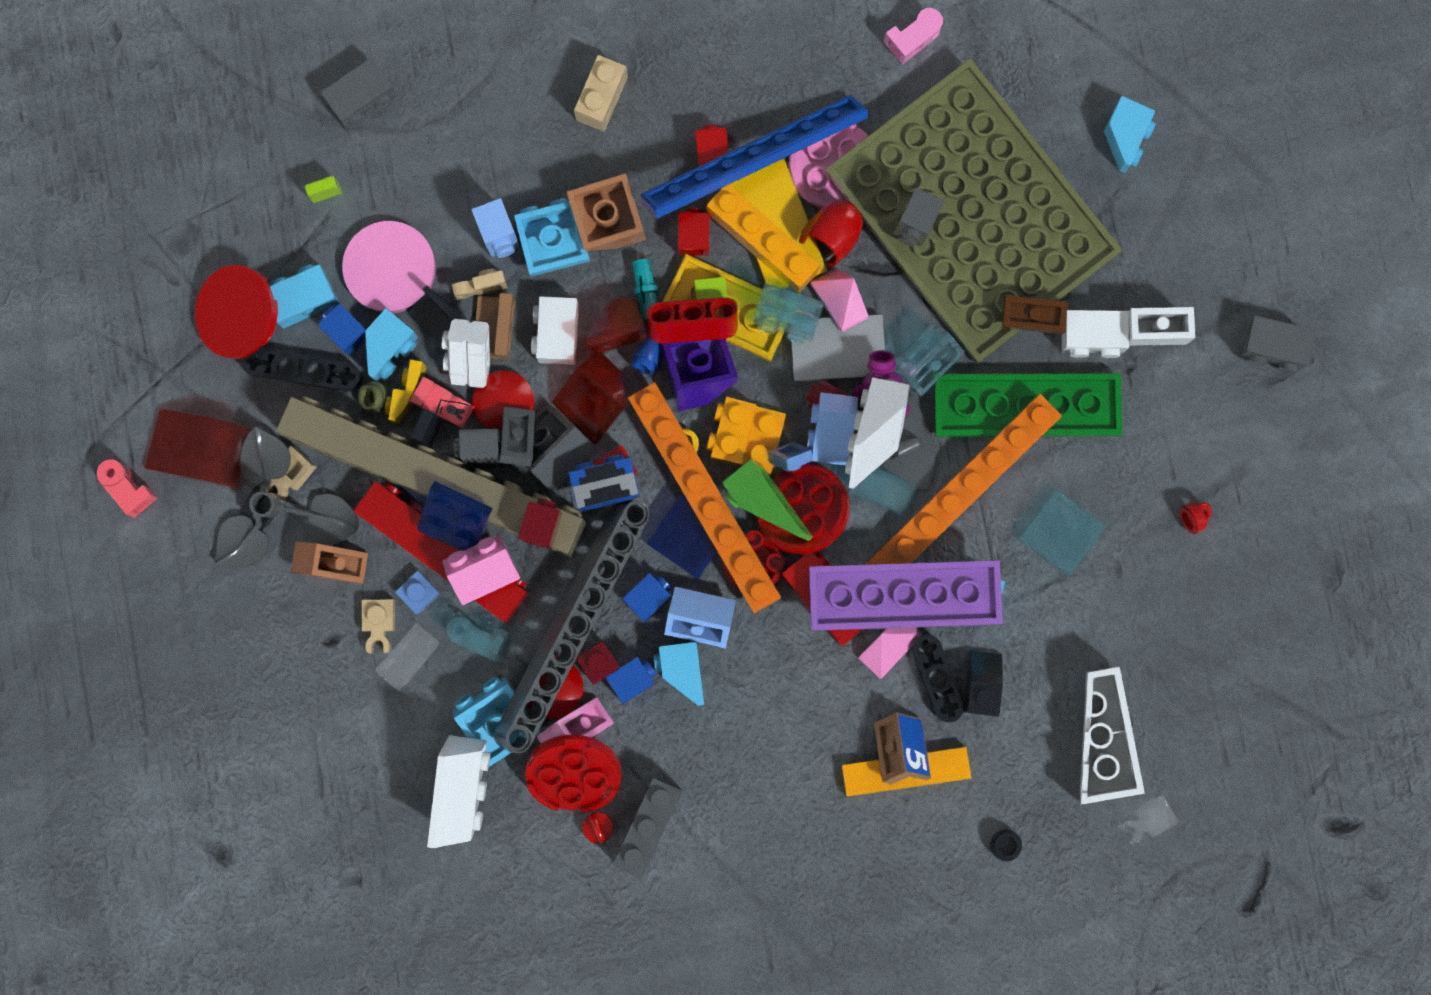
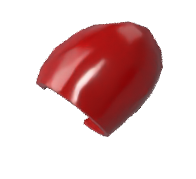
[799,201,863,267]

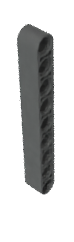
[494,499,649,754]

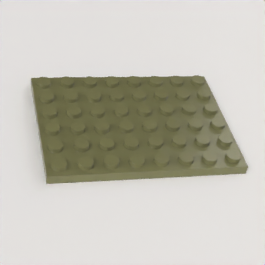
[825,58,1123,364]

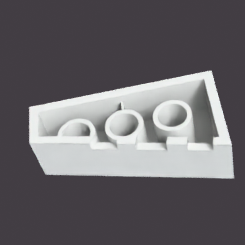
[1079,667,1145,805]

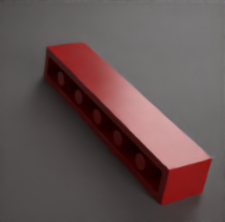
[353,481,529,623]

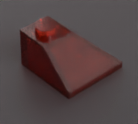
[583,297,646,358]
[551,351,627,445]

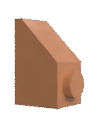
[290,542,368,584]

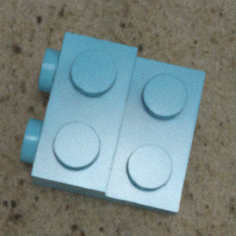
[514,198,590,277]
[452,677,541,767]

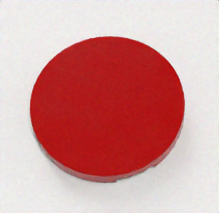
[195,265,278,359]
[757,463,850,554]
[526,735,621,813]

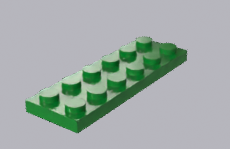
[934,373,1123,437]

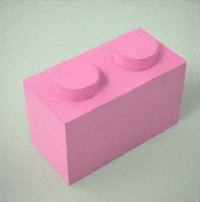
[442,534,520,606]

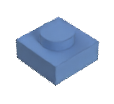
[768,442,813,471]
[395,571,440,615]

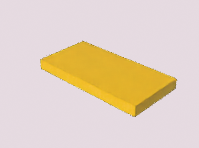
[730,159,827,294]
[663,254,797,362]

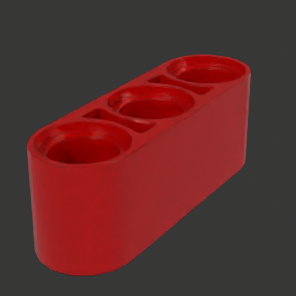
[647,297,738,344]

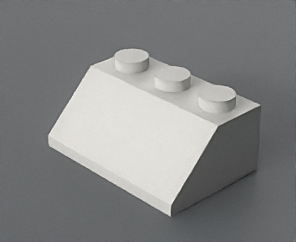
[427,735,491,848]

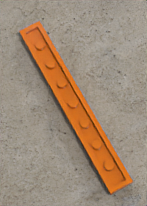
[628,382,781,614]
[864,394,1062,565]

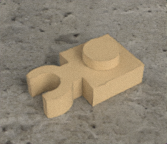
[452,268,508,300]
[262,446,317,503]
[362,599,395,654]

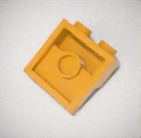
[706,397,786,475]

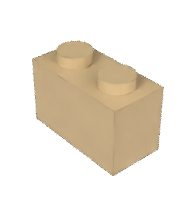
[574,55,628,132]

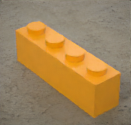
[706,184,820,294]

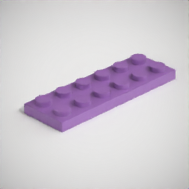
[809,560,1003,631]

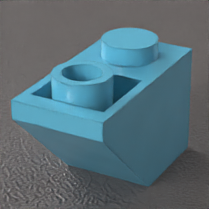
[1104,96,1156,173]
[365,308,418,382]

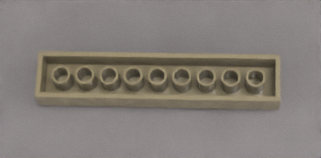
[276,396,587,558]

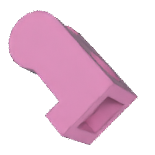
[883,8,943,65]

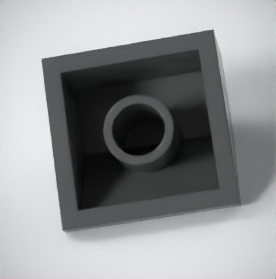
[525,402,596,492]

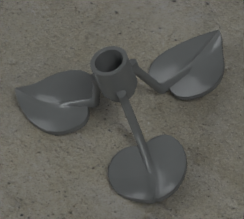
[215,427,359,568]

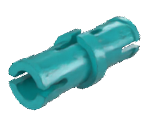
[631,259,659,324]

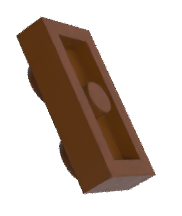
[1001,295,1068,334]

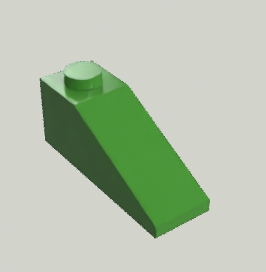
[722,459,813,541]

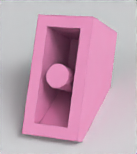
[536,697,614,743]

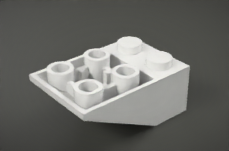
[845,378,910,489]

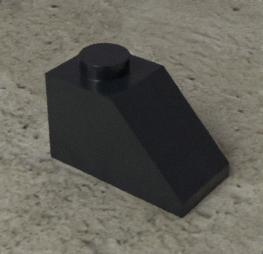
[963,650,1003,717]

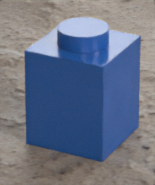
[317,304,366,356]
[623,573,672,623]
[605,657,657,704]

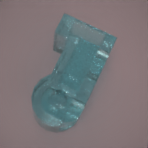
[446,617,510,662]

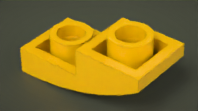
[385,360,426,424]

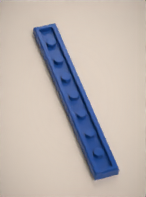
[640,95,868,219]

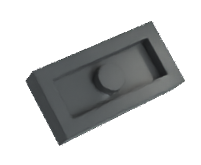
[499,407,535,467]

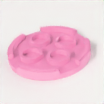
[788,124,868,209]
[342,221,436,313]

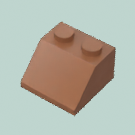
[567,173,646,251]

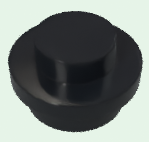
[990,829,1022,861]

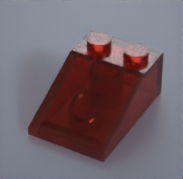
[145,409,251,490]

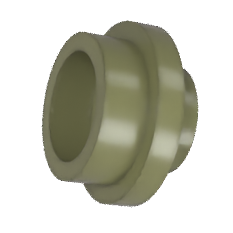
[358,381,387,412]

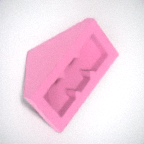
[810,268,868,332]
[858,627,923,679]

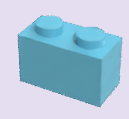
[269,264,340,329]

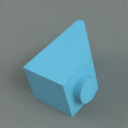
[654,642,704,706]

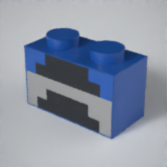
[568,454,640,512]

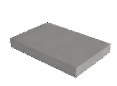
[790,315,885,382]

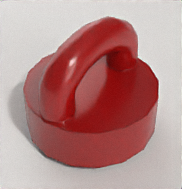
[1179,502,1212,534]
[582,811,614,844]

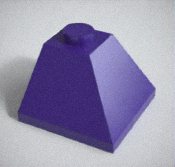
[662,339,738,412]

